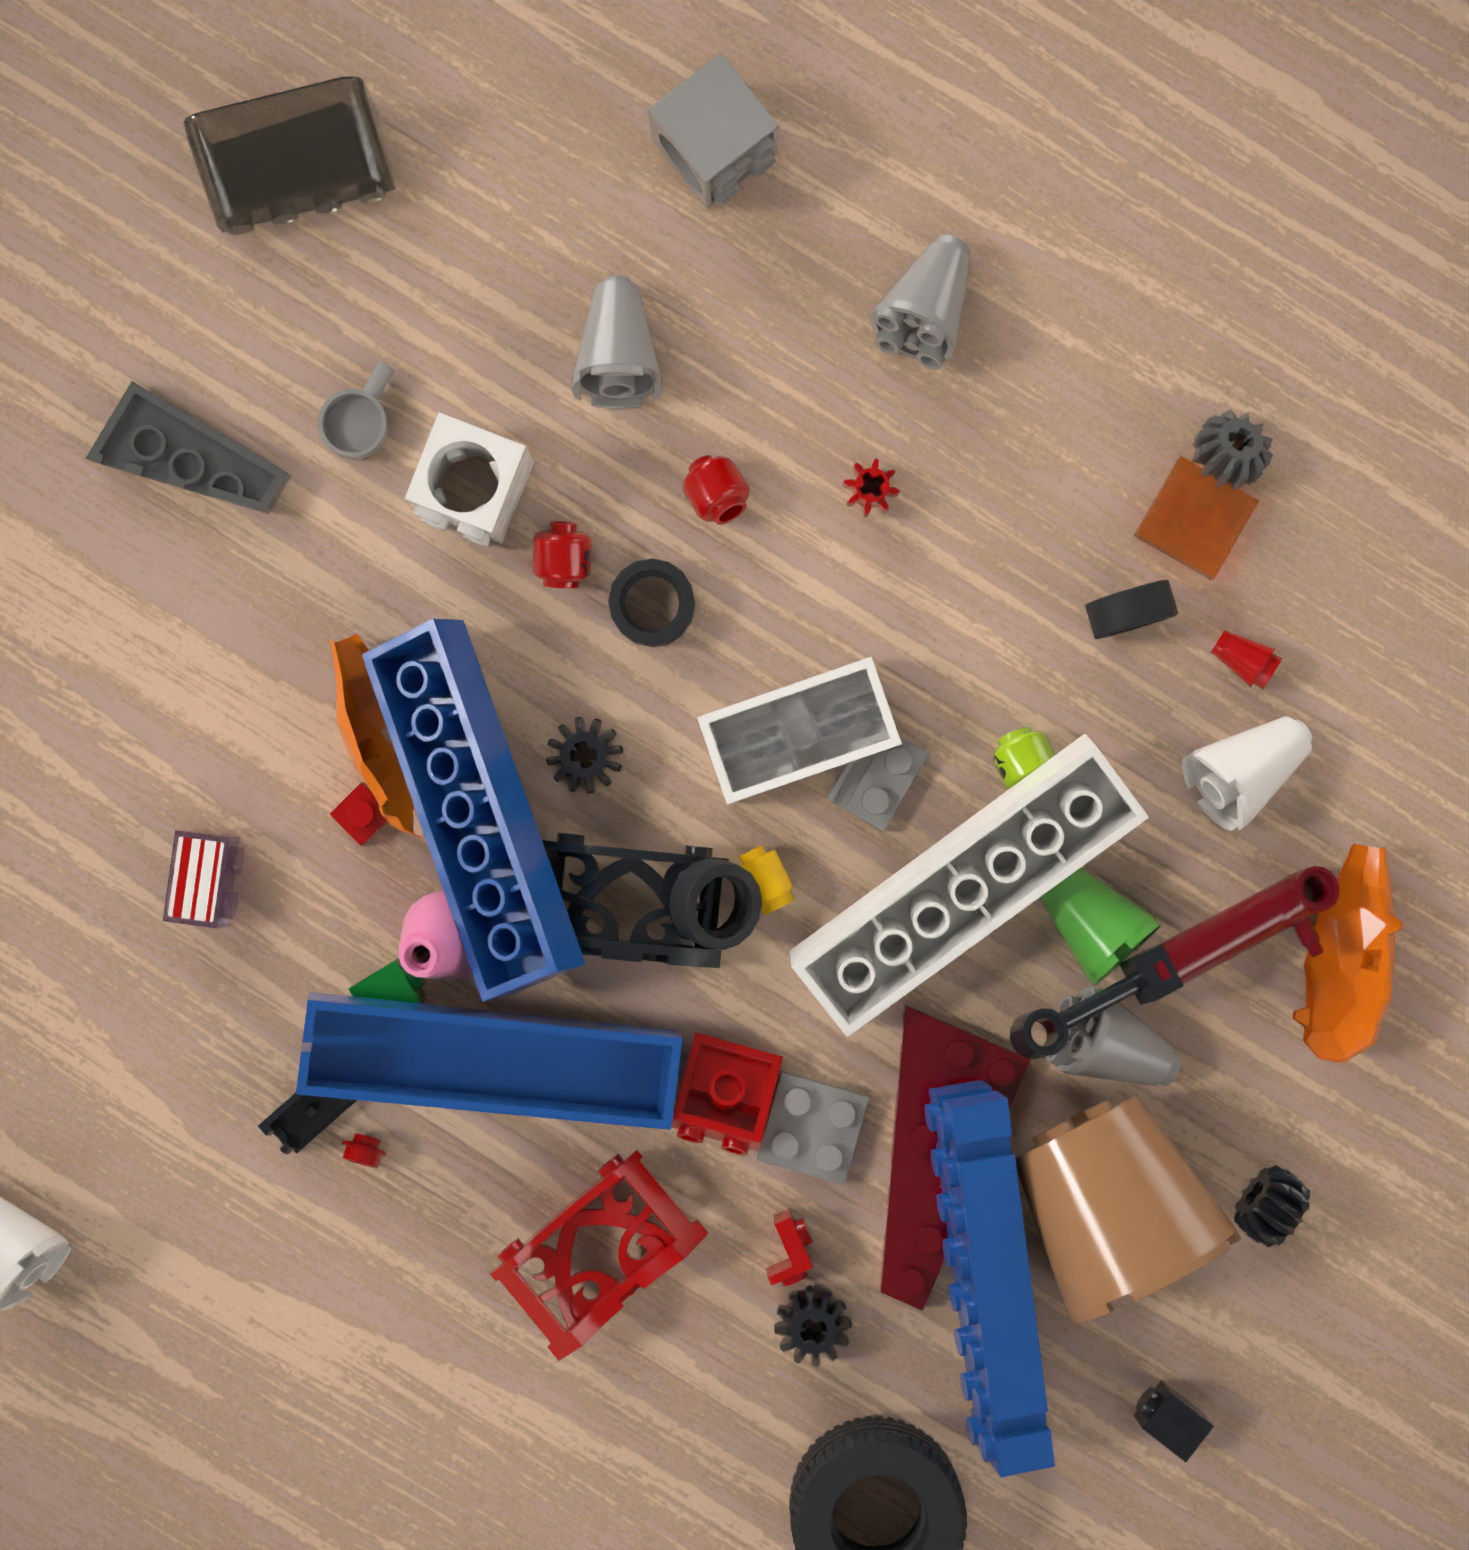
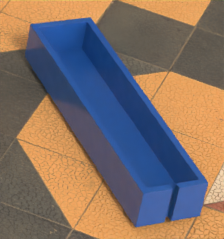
[296,992,683,1130]

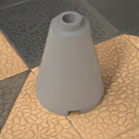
[571,276,663,409]

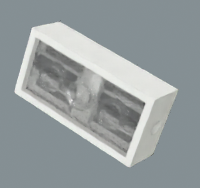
[697,656,902,804]

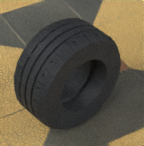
[789,1416,967,1550]

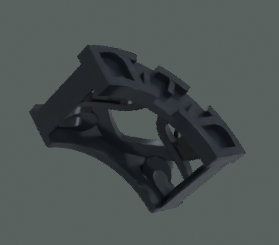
[542,833,729,968]

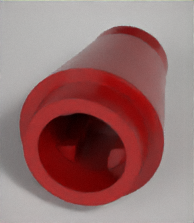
[1211,630,1283,689]

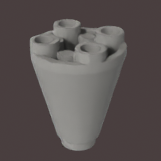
[870,235,971,370]
[1046,986,1181,1086]

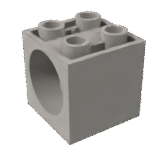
[648,53,779,209]

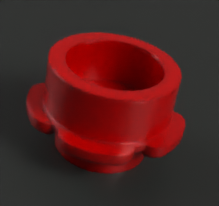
[342,1133,386,1168]

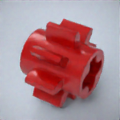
[843,459,900,518]

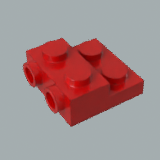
[671,1032,783,1156]

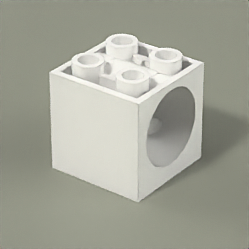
[405,412,534,547]

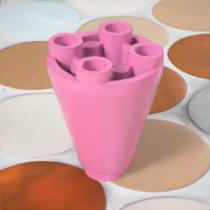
[398,889,472,980]

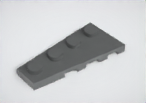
[85,381,291,514]

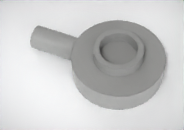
[318,361,395,460]

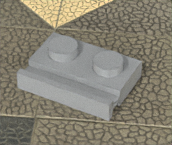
[826,721,929,832]

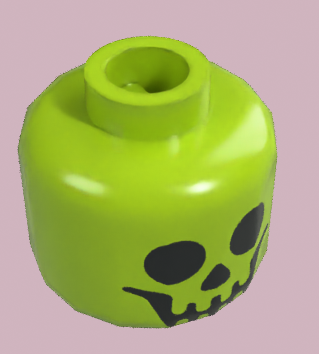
[993,727,1055,790]

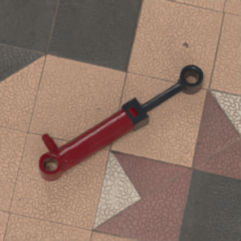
[1010,866,1340,1059]

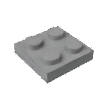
[757,1071,869,1185]

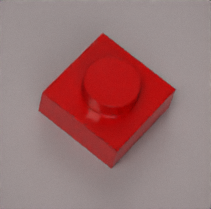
[330,782,387,846]

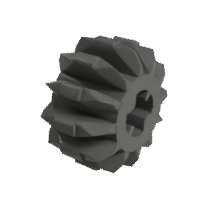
[1192,409,1273,491]

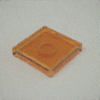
[1133,456,1259,580]

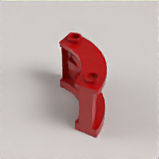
[490,1150,709,1361]

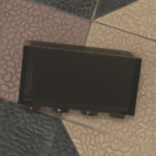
[183,76,396,235]

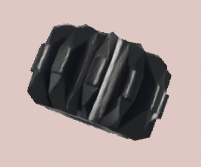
[546,717,624,794]
[1234,1165,1311,1247]
[774,1285,852,1367]

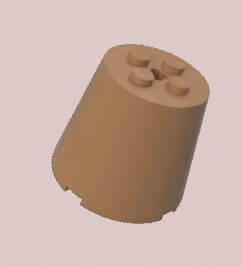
[1015,1095,1241,1324]

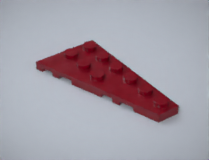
[880,1004,1030,1311]

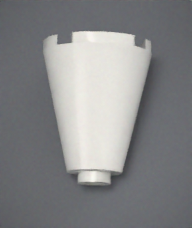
[1182,716,1312,831]
[0,1197,71,1311]

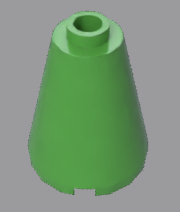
[1040,868,1161,986]

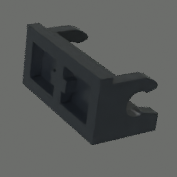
[258,1093,357,1155]

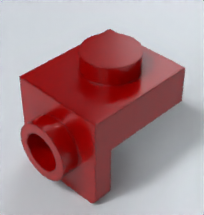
[767,1208,813,1287]

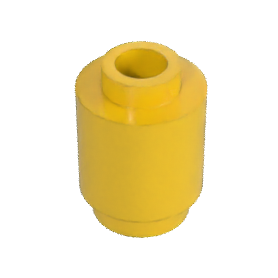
[739,845,795,916]

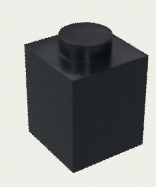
[1134,1380,1214,1462]

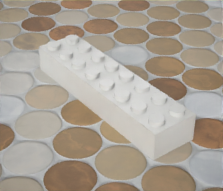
[789,734,1149,1037]

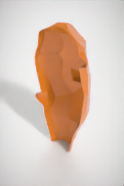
[330,634,425,839]
[1292,844,1403,1063]

